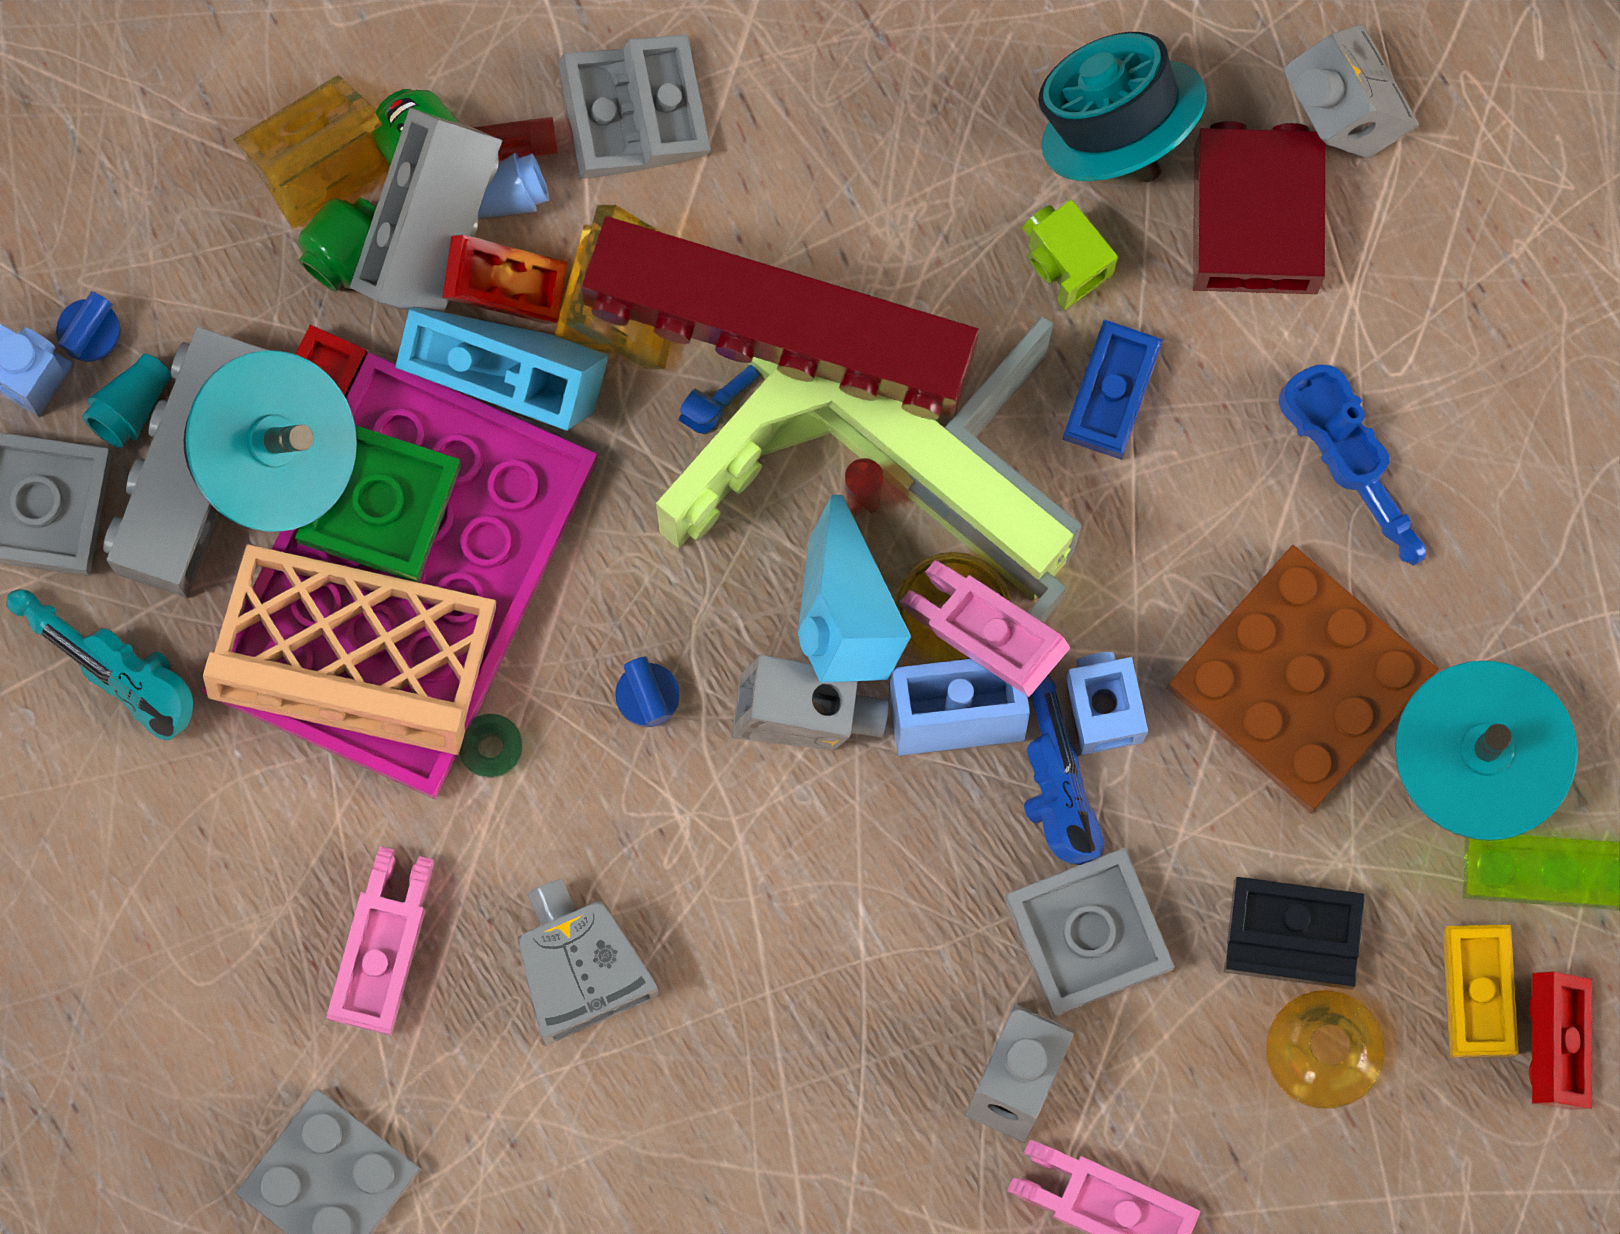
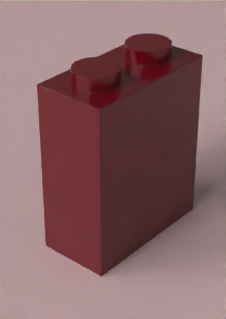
[1193,121,1326,295]

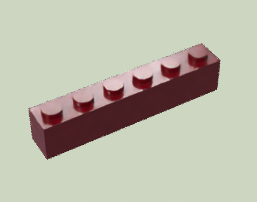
[581,215,979,420]

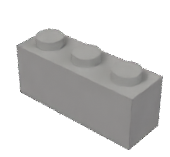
[350,108,502,312]

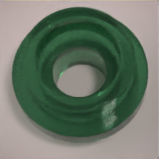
[459,714,523,778]

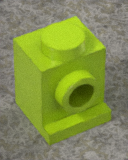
[1022,199,1118,311]

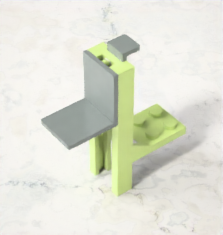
[656,316,1082,623]

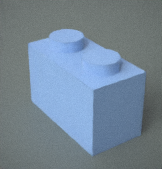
[889,659,1030,756]

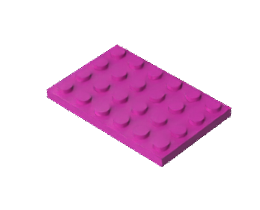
[202,352,599,800]

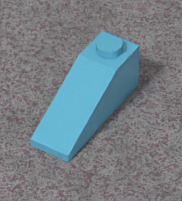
[395,307,609,431]
[797,495,911,683]

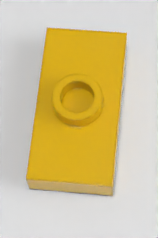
[1443,925,1518,1058]

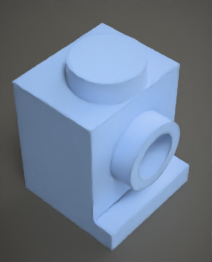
[0,324,73,417]
[1066,652,1148,755]

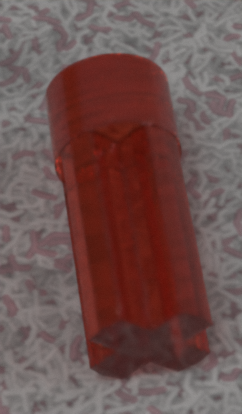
[472,116,558,161]
[845,458,883,515]

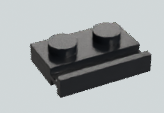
[1224,877,1366,990]

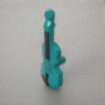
[6,589,193,740]

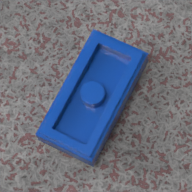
[1062,319,1163,460]

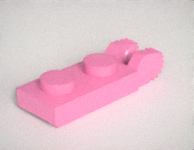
[900,560,1070,697]
[326,846,434,1036]
[1007,1140,1201,1234]

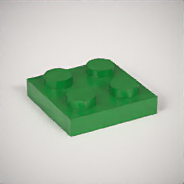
[295,425,462,583]

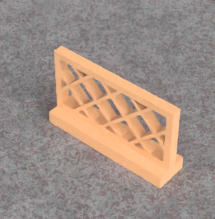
[203,544,496,755]

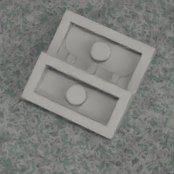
[558,35,711,179]

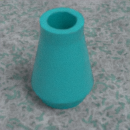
[82,353,172,448]

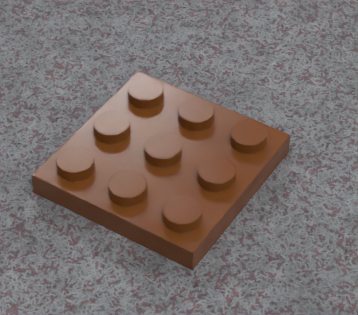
[1166,544,1438,814]

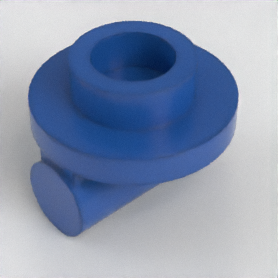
[56,291,121,362]
[615,656,680,727]

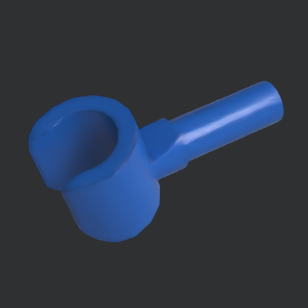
[679,365,760,434]

